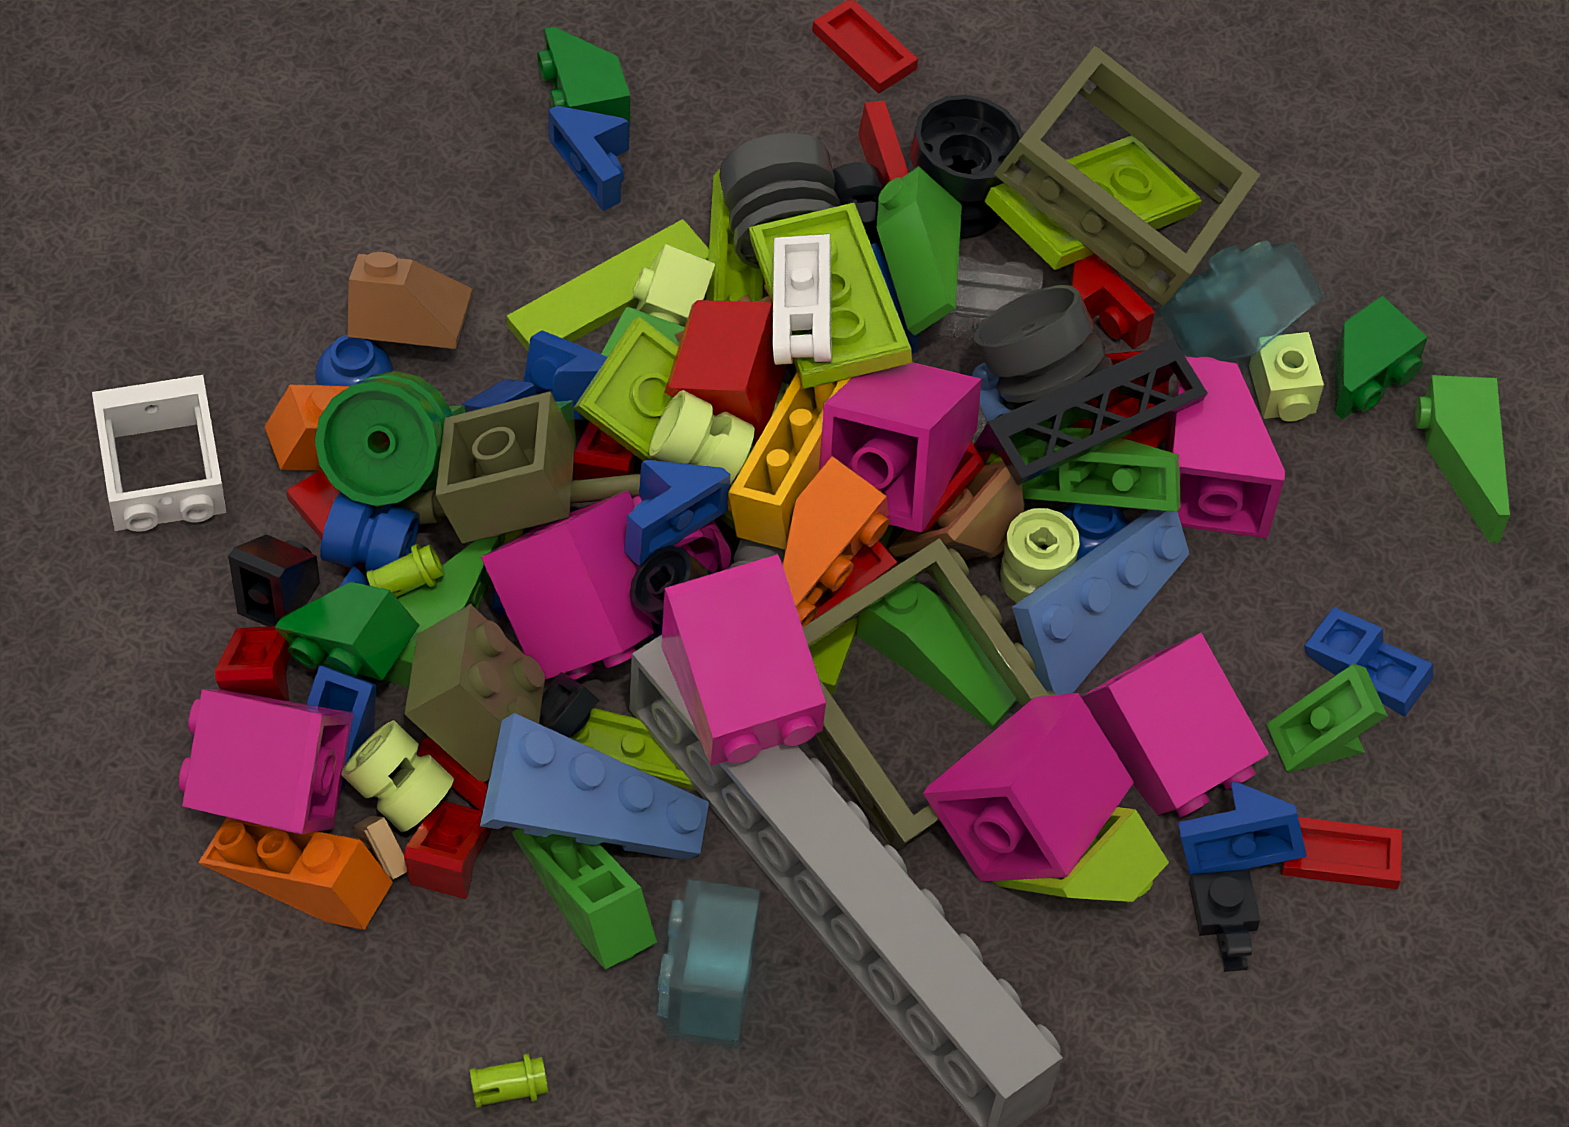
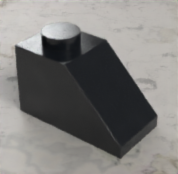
[228,534,320,626]

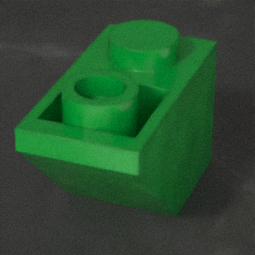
[537,27,630,126]
[1335,296,1428,420]
[275,582,420,680]

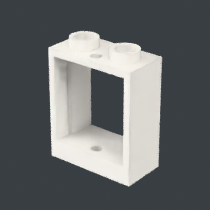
[92,375,226,532]

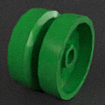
[315,371,453,506]

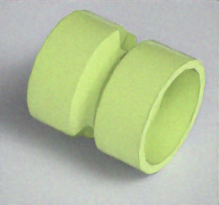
[649,390,755,484]
[1000,508,1080,603]
[341,720,454,833]

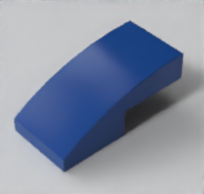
[1305,607,1434,716]

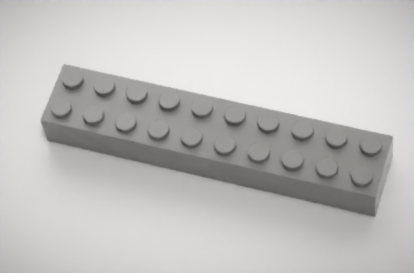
[629,635,1063,1127]

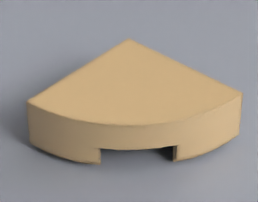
[352,816,407,879]

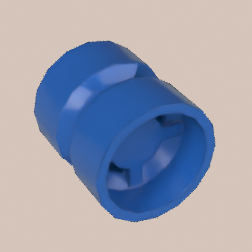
[320,492,420,572]

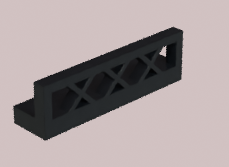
[974,338,1208,485]

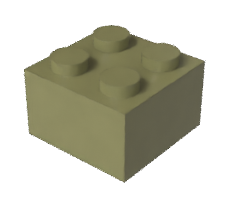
[435,391,575,543]
[405,604,545,782]

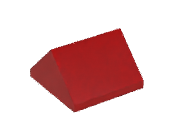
[664,300,787,443]

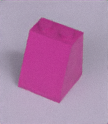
[1165,356,1285,538]
[819,362,982,532]
[481,490,654,680]
[661,554,826,766]
[1081,633,1269,817]
[179,689,354,834]
[923,693,1134,882]

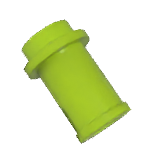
[367,544,445,598]
[469,1053,548,1108]

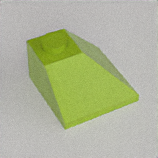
[992,807,1169,902]

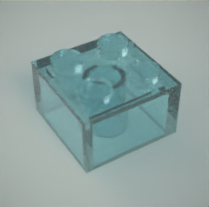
[1159,240,1325,360]
[657,879,760,1049]

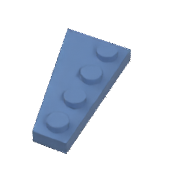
[1012,510,1190,695]
[480,713,709,859]

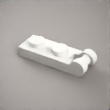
[773,234,832,365]

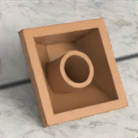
[347,252,473,349]
[888,461,1024,560]

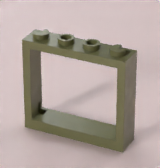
[994,46,1261,307]
[803,538,1057,850]

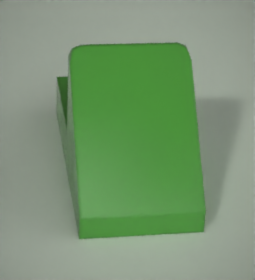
[1266,663,1388,773]

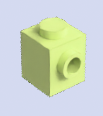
[632,244,715,327]
[1249,332,1324,422]

